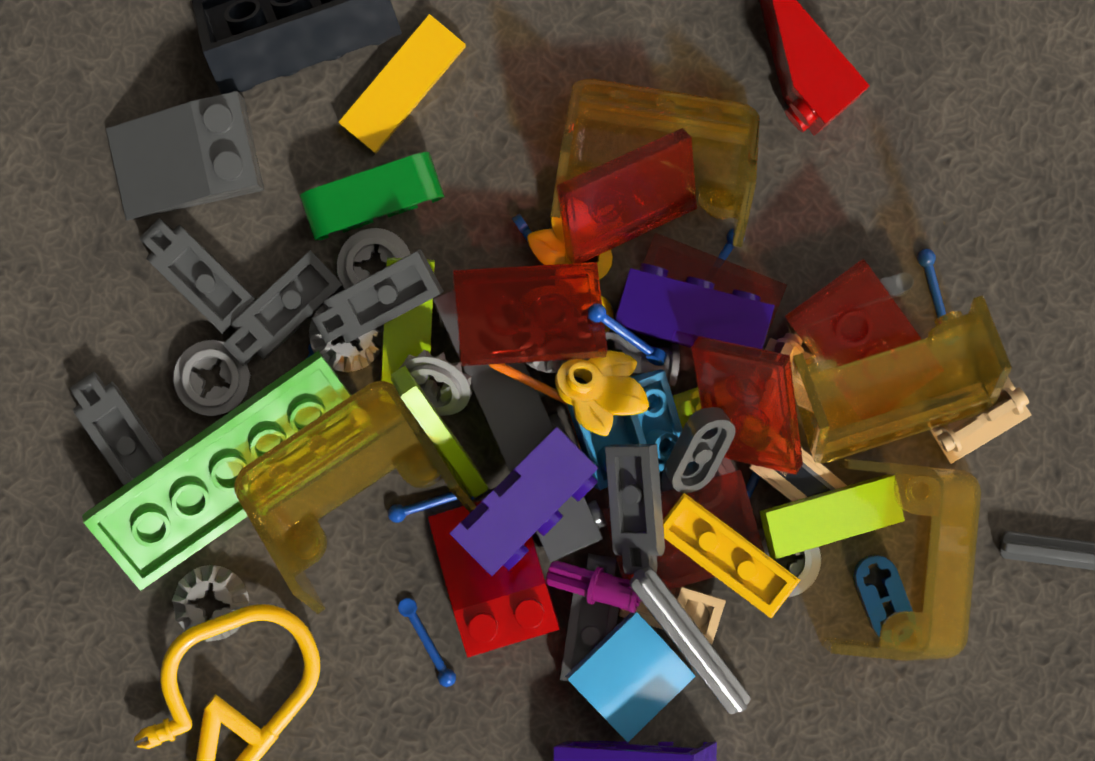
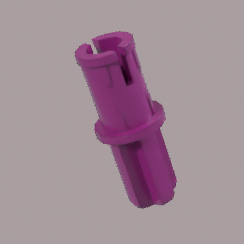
[546,561,641,613]

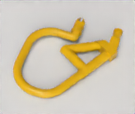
[134,604,320,761]

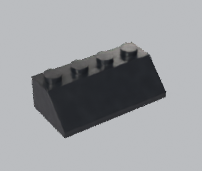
[192,0,402,94]

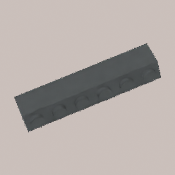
[433,276,607,562]

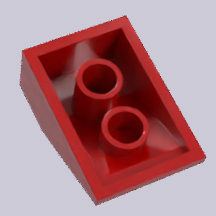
[759,0,870,136]
[428,500,560,658]

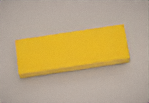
[338,14,466,154]
[663,493,800,618]

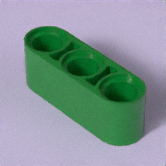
[300,152,445,241]

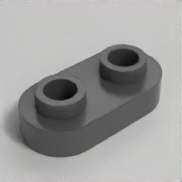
[664,407,736,493]

